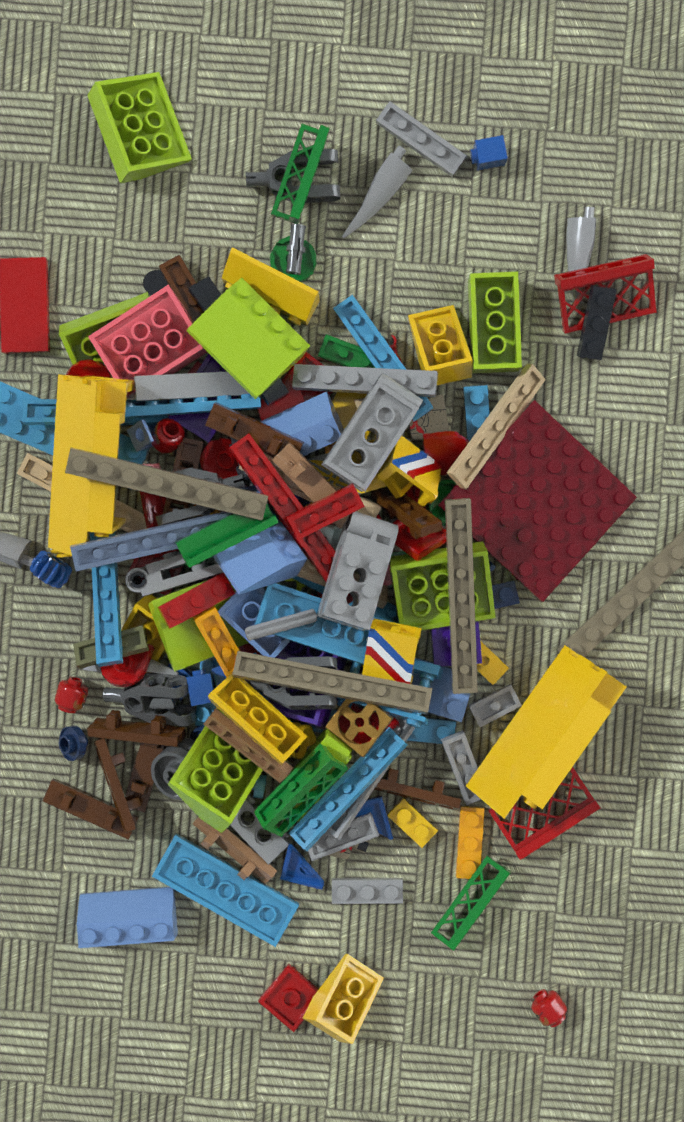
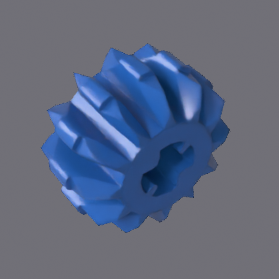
[29,551,72,588]

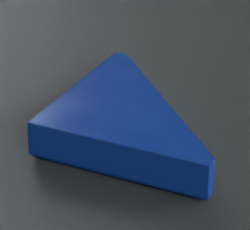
[355,796,393,840]
[280,844,324,890]

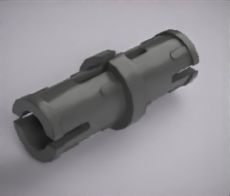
[286,224,306,275]

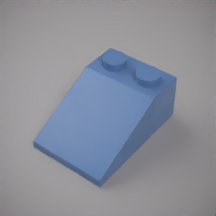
[213,522,307,595]
[218,588,290,658]
[412,657,470,722]

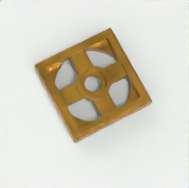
[325,699,393,757]

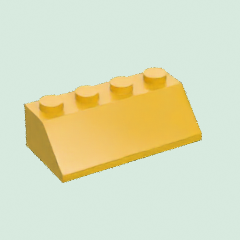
[221,247,320,326]
[208,673,307,766]

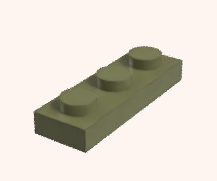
[73,625,149,669]

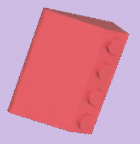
[88,285,207,400]

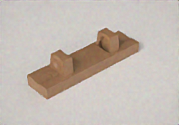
[272,442,358,529]
[204,708,293,783]
[192,817,277,884]

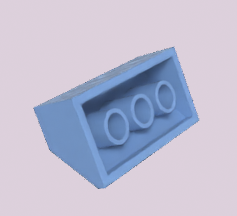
[260,392,344,456]
[77,887,178,948]

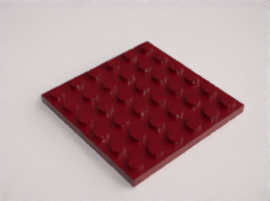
[437,400,637,602]

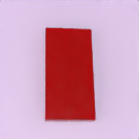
[0,257,50,354]

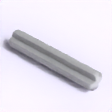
[245,609,317,641]

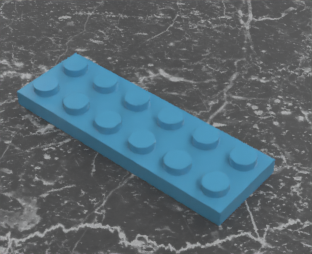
[254,583,390,665]
[152,833,299,947]

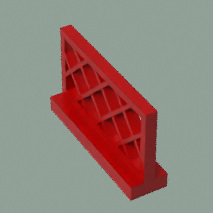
[554,254,657,334]
[488,767,601,860]

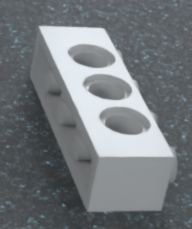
[231,793,290,865]

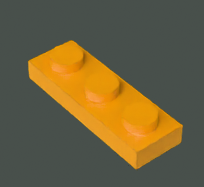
[193,605,240,678]
[455,805,484,880]

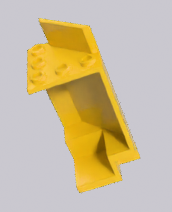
[48,374,135,556]
[466,645,627,819]

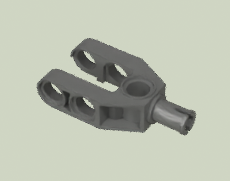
[246,149,341,203]
[156,468,247,526]
[244,657,337,710]
[103,673,197,726]

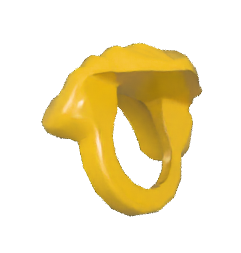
[292,721,316,759]

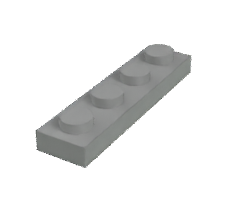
[376,101,467,177]

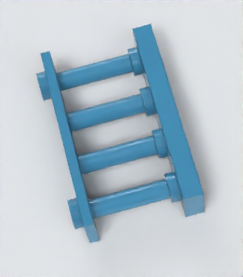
[337,659,443,728]

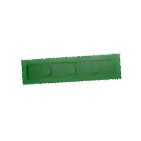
[271,123,330,224]
[175,504,279,568]
[254,743,348,837]
[431,855,512,951]

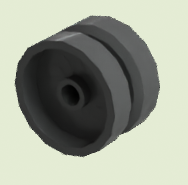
[151,738,195,800]

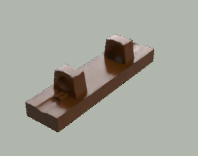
[205,402,304,456]
[163,438,204,514]
[371,486,442,539]
[87,710,186,747]
[125,722,171,813]
[94,738,141,834]
[374,768,461,811]
[43,778,140,840]

